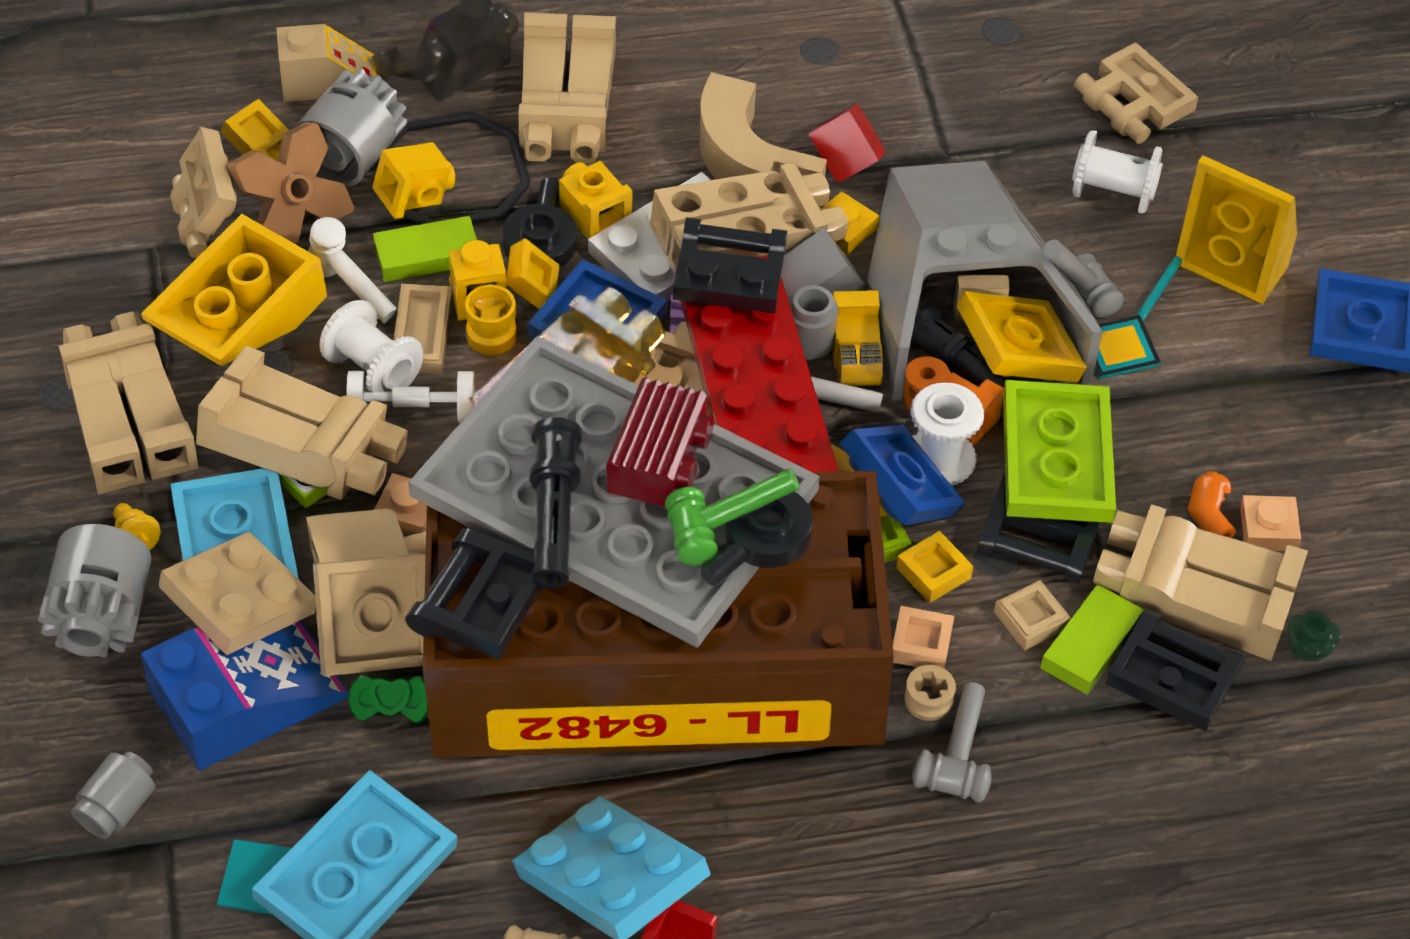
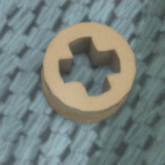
[904,665,956,721]

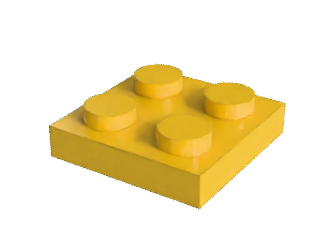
[956,291,1087,383]

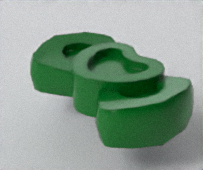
[347,674,428,723]

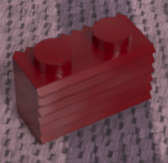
[606,377,714,507]

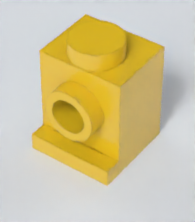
[372,142,455,219]
[559,161,633,239]
[449,240,507,321]

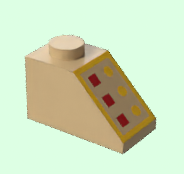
[276,24,377,102]

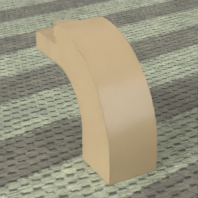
[699,72,827,179]

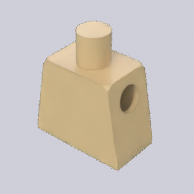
[306,508,426,563]

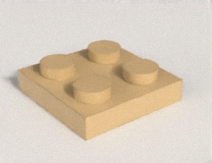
[159,531,316,655]
[313,554,425,676]

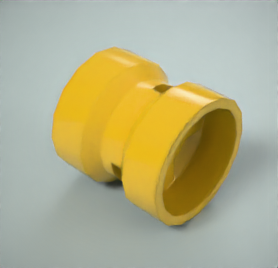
[465,284,517,356]

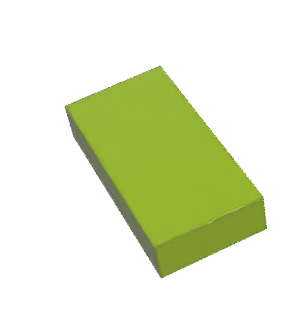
[373,216,477,282]
[1040,584,1144,695]

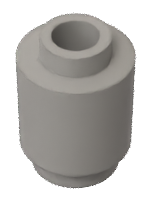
[789,285,838,360]
[71,751,155,839]

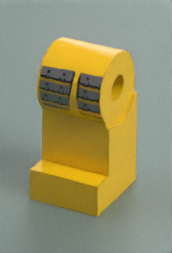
[832,290,883,386]

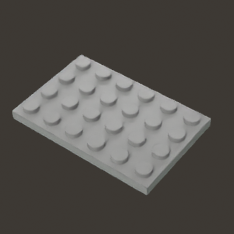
[408,336,820,648]

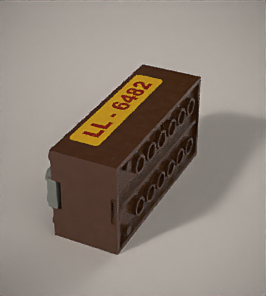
[423,471,894,758]

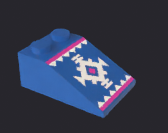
[141,620,349,771]

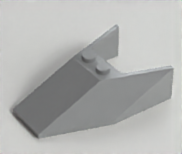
[866,161,1103,401]

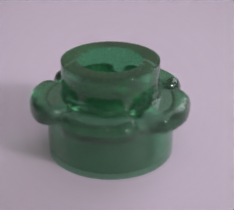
[1287,610,1341,662]

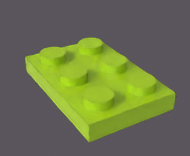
[1003,380,1116,523]

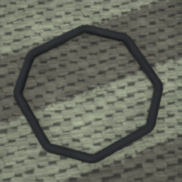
[375,112,530,225]

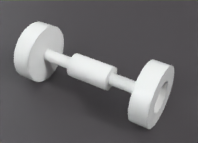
[347,371,475,423]

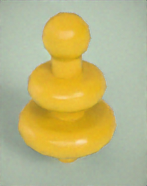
[113,503,161,551]

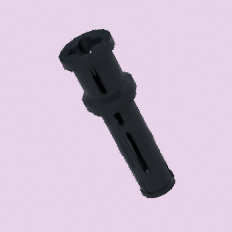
[910,306,1016,410]
[529,417,582,589]

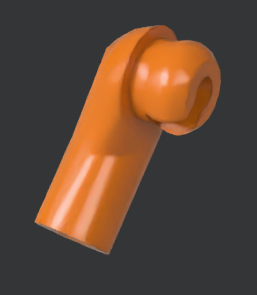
[1188,471,1236,538]

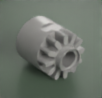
[294,68,407,187]
[38,524,152,657]

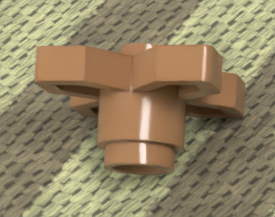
[227,122,354,244]

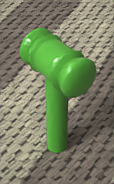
[665,468,800,566]

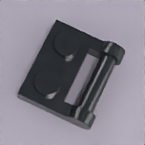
[673,217,788,313]
[977,472,1101,584]
[405,528,543,660]
[1106,608,1247,731]

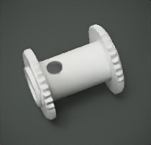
[1072,130,1163,214]
[319,300,423,392]
[910,382,984,485]

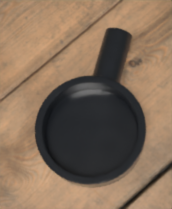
[503,178,577,268]
[701,492,813,587]

